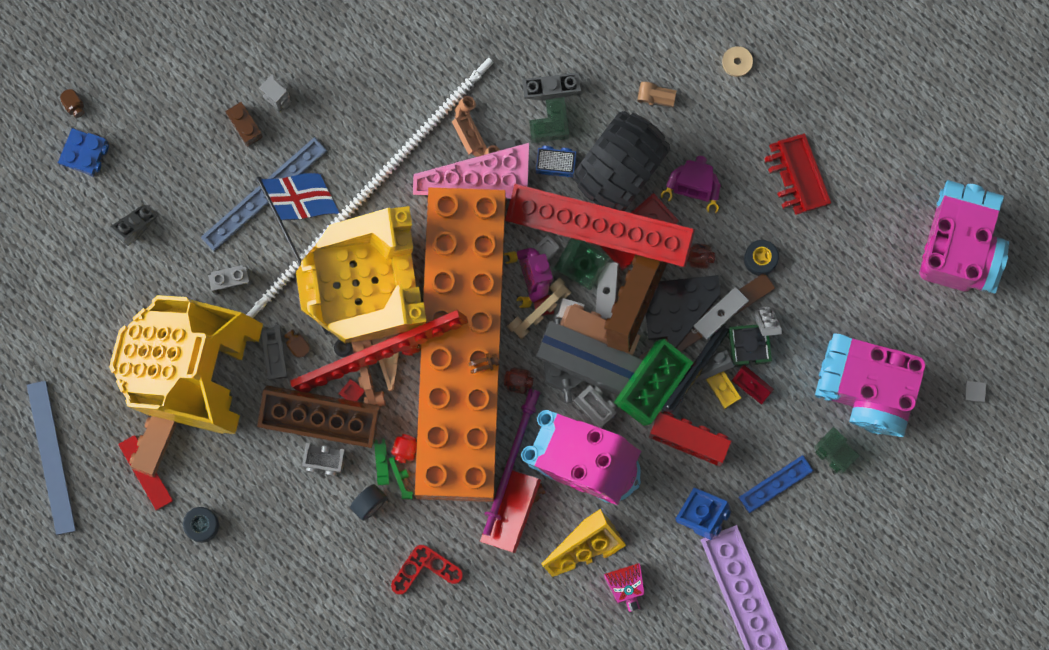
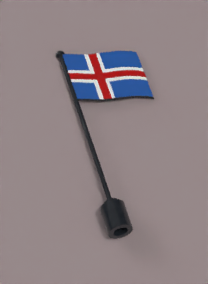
[256,173,339,335]

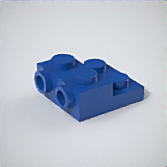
[58,128,109,177]
[676,488,731,540]

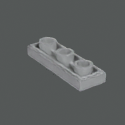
[596,262,619,320]
[693,287,749,340]
[754,306,782,336]

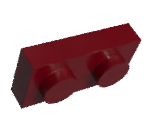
[731,365,774,405]

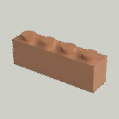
[560,304,641,356]
[129,416,177,477]

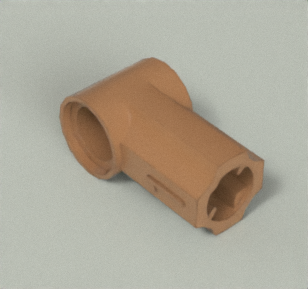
[637,82,677,107]

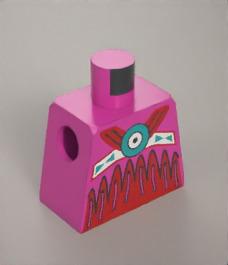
[604,563,644,612]

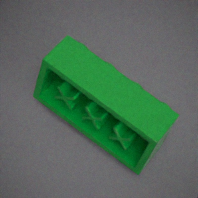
[614,339,694,426]

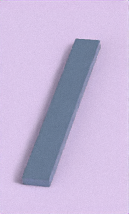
[201,137,328,251]
[27,381,76,535]

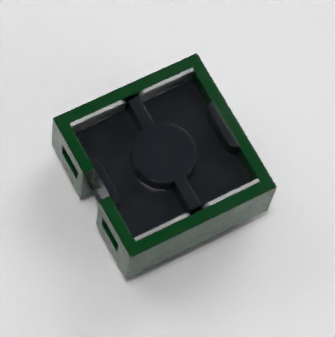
[729,324,772,367]

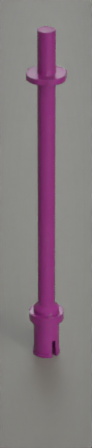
[483,389,540,536]

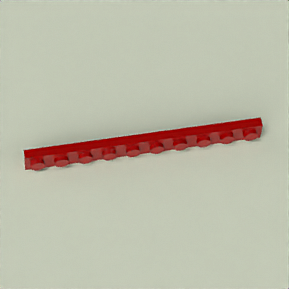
[290,310,468,392]

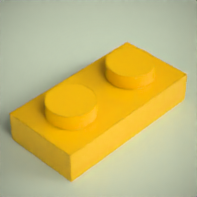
[705,371,741,409]

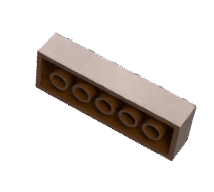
[604,255,668,353]
[257,385,380,448]

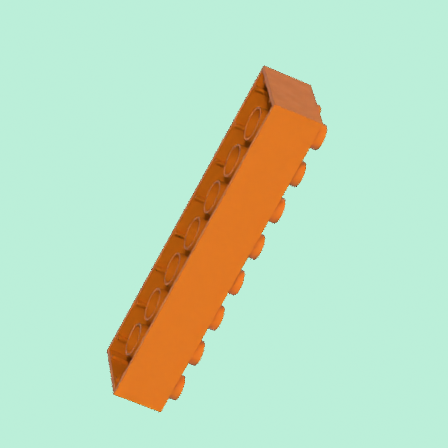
[415,187,506,502]

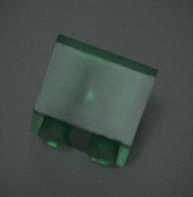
[553,238,610,290]

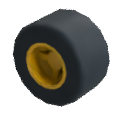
[744,240,779,276]

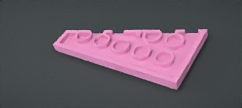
[413,143,529,199]

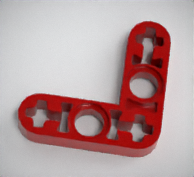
[391,545,463,595]

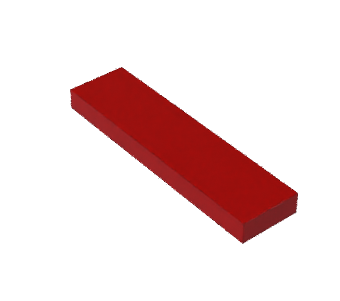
[118,435,173,511]

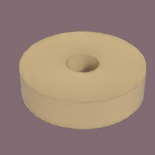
[722,46,753,77]

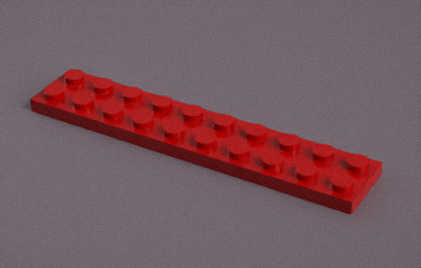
[505,184,695,267]

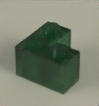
[529,97,569,143]
[814,427,859,474]

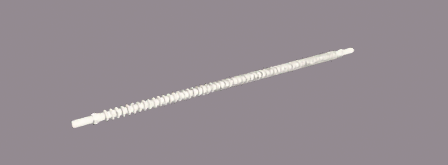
[246,58,494,318]

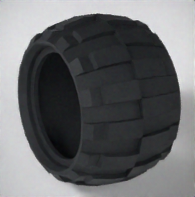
[573,111,670,211]

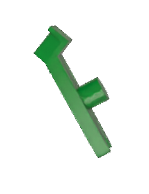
[374,439,389,485]
[389,457,413,500]

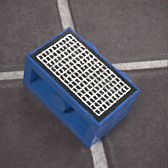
[536,146,576,178]

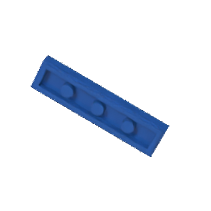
[738,455,814,513]

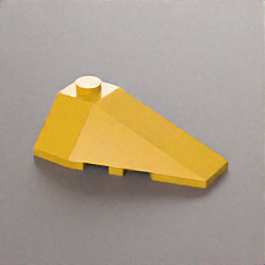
[542,509,626,577]

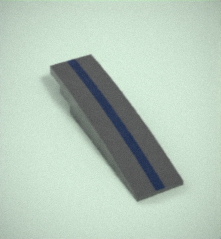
[535,321,684,417]

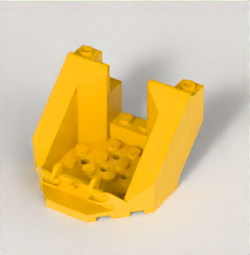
[296,206,426,343]
[109,296,263,434]

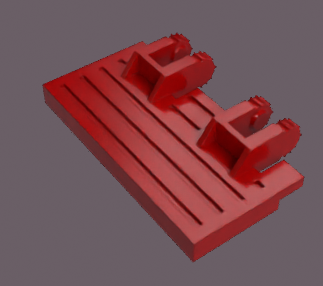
[764,133,831,215]

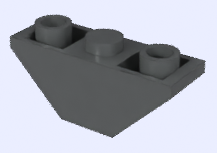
[522,72,581,101]
[109,204,157,246]

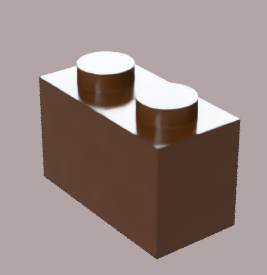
[225,102,263,147]

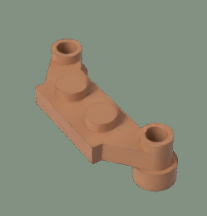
[452,96,500,157]
[352,340,386,407]

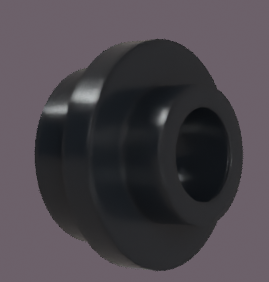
[334,339,353,358]

